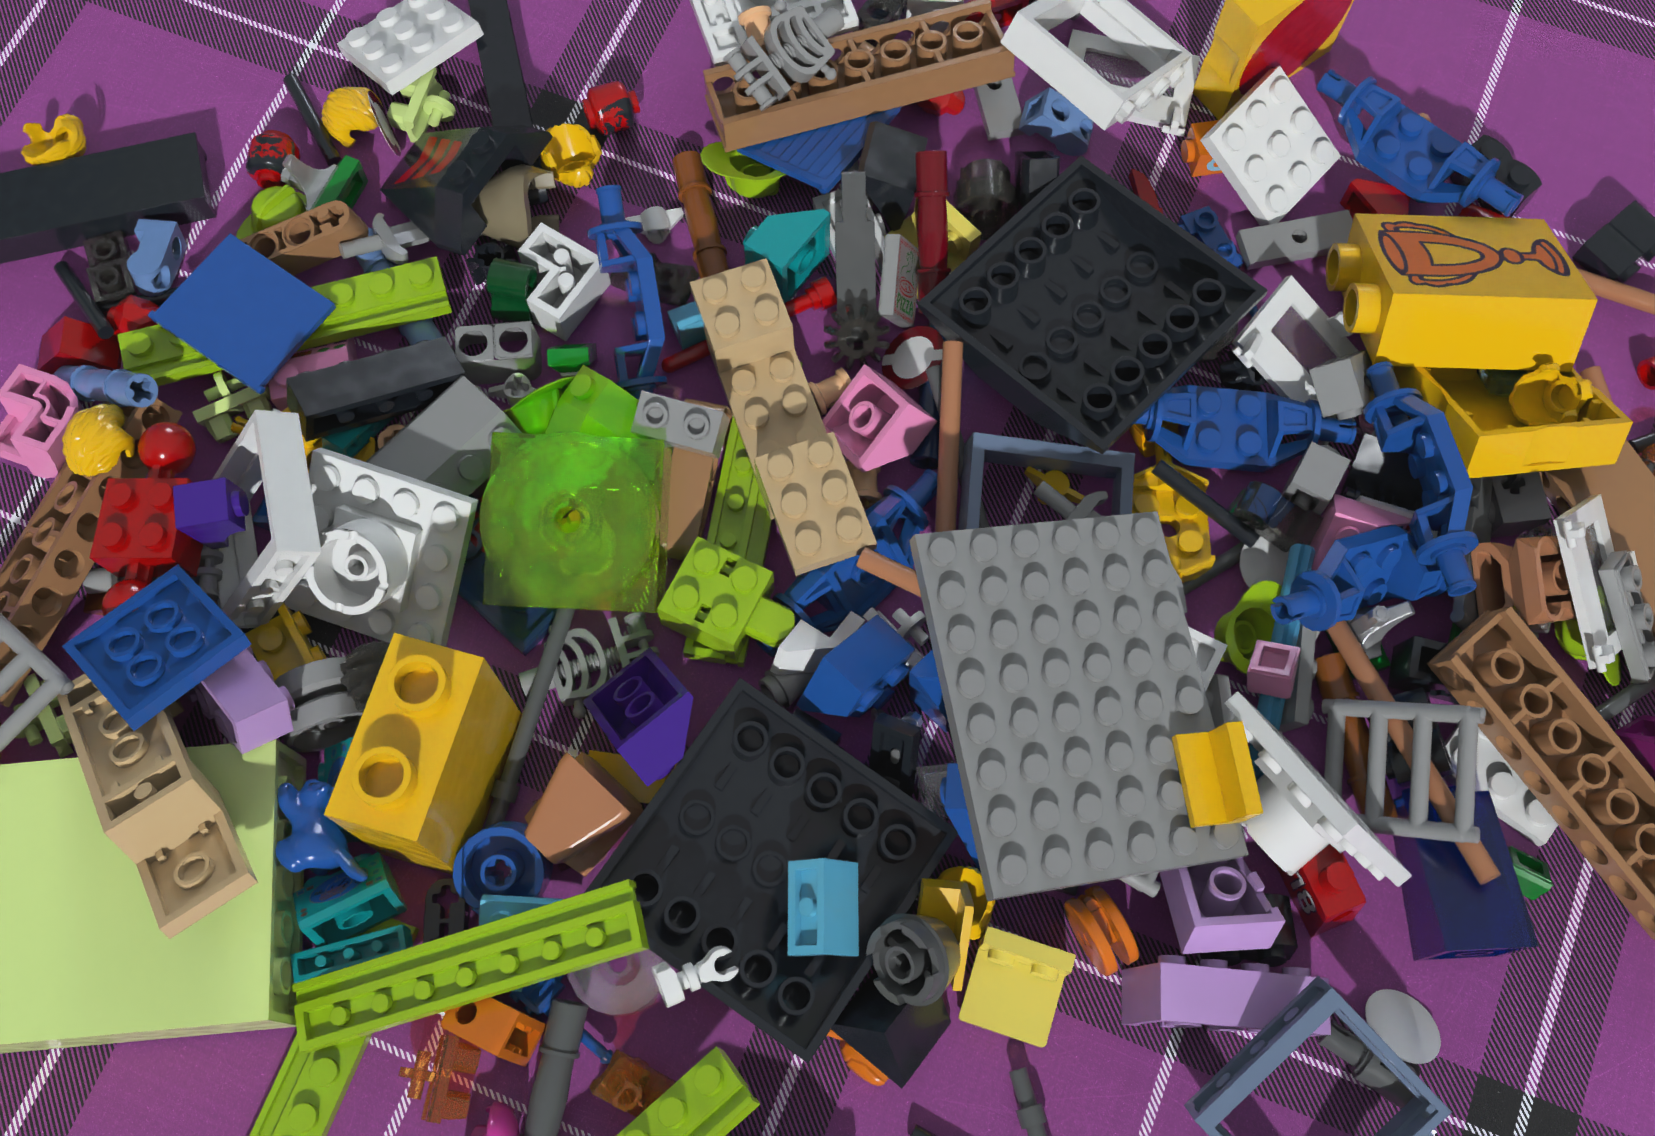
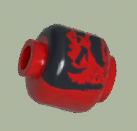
[582,81,640,136]
[246,130,301,189]

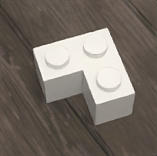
[518,222,611,341]

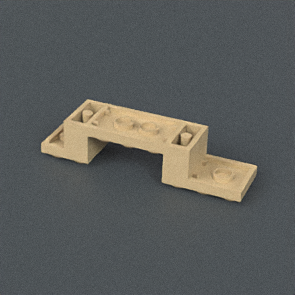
[689,258,877,576]
[57,674,258,939]

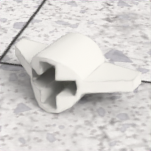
[625,206,684,244]
[488,372,536,407]

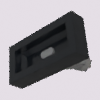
[869,708,923,797]

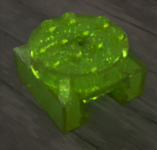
[480,432,672,613]

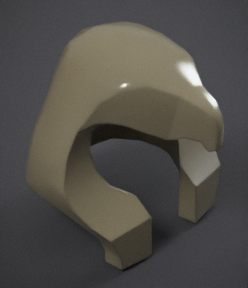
[471,164,559,249]

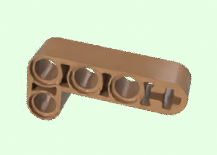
[240,200,368,275]
[654,398,732,561]

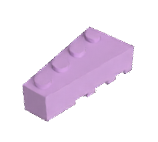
[185,610,295,754]
[1159,857,1286,954]
[1122,955,1331,1037]

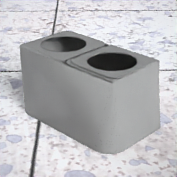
[455,321,542,385]

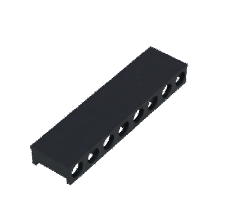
[0,132,216,264]

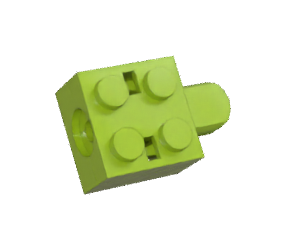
[657,536,795,660]

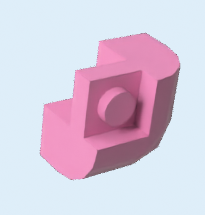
[0,364,83,478]

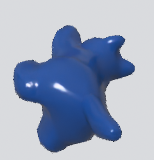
[275,779,368,882]

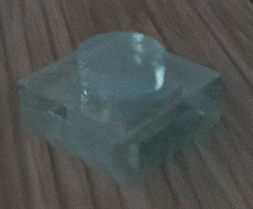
[1477,369,1528,397]

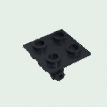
[1340,432,1423,511]

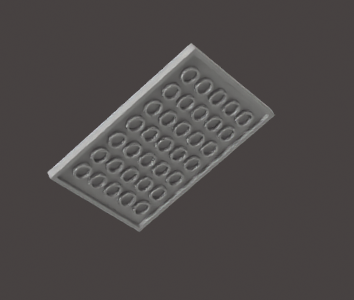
[909,511,1249,901]

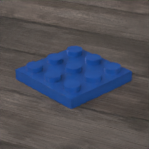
[62,564,251,731]

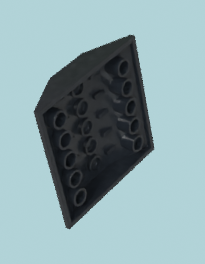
[918,156,1268,454]
[584,678,958,1063]

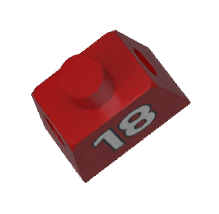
[1274,844,1366,938]

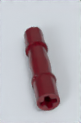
[914,151,951,313]

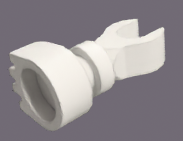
[651,946,739,1008]

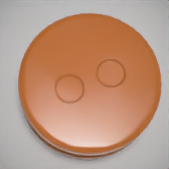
[1064,885,1139,976]

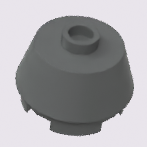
[866,913,961,1006]

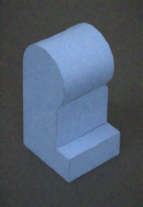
[1018,87,1094,156]
[127,219,187,297]

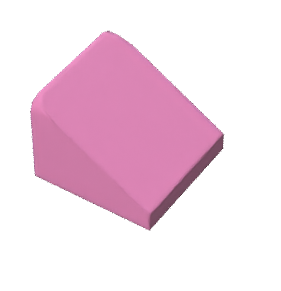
[1247,639,1301,699]

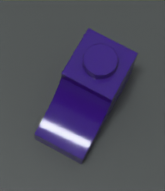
[173,477,249,549]

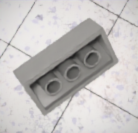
[366,375,528,496]

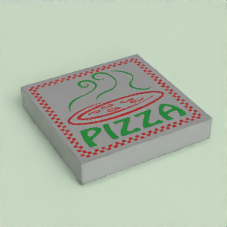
[878,234,919,328]

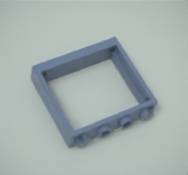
[958,432,1135,530]
[1184,976,1452,1136]

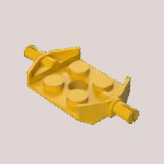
[1132,444,1216,583]

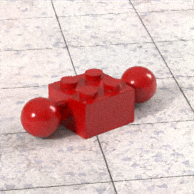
[89,422,203,616]

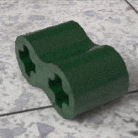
[487,258,537,326]

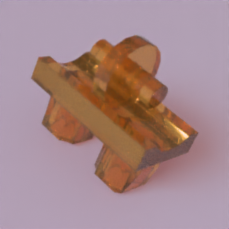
[398,1034,481,1124]
[589,1049,677,1117]

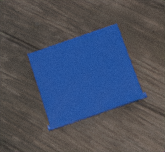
[737,106,902,195]
[148,233,336,394]

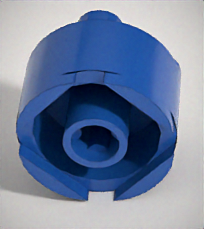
[453,821,553,914]

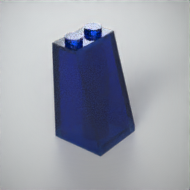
[1393,785,1538,961]

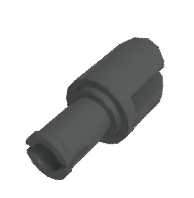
[1317,1019,1421,1108]

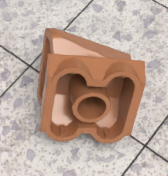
[1471,535,1577,625]
[524,752,644,877]

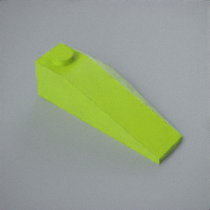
[511,365,647,536]

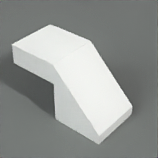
[770,611,865,675]

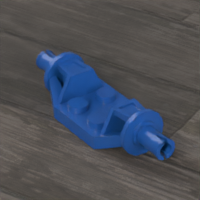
[1316,69,1524,217]
[587,185,668,400]
[1363,361,1479,597]
[1134,385,1357,473]
[754,469,937,657]
[1270,524,1447,631]

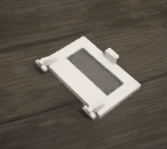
[1057,29,1200,137]
[1232,275,1358,446]
[1553,494,1638,673]

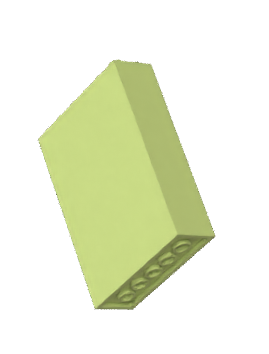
[0,739,306,1054]

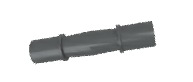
[520,998,589,1136]

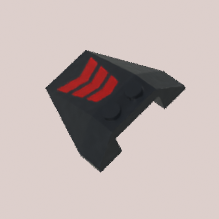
[380,125,553,256]

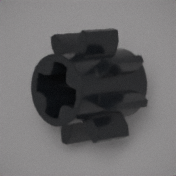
[467,239,516,285]
[1220,350,1267,392]

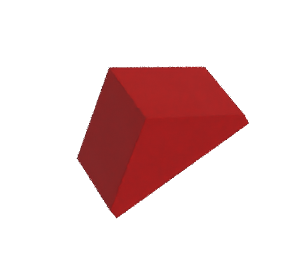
[1339,178,1410,218]
[37,316,122,374]

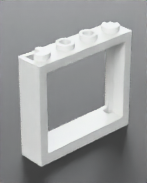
[1000,0,1192,131]
[213,409,321,628]

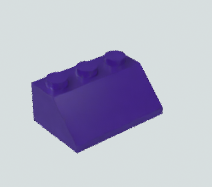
[582,647,694,787]

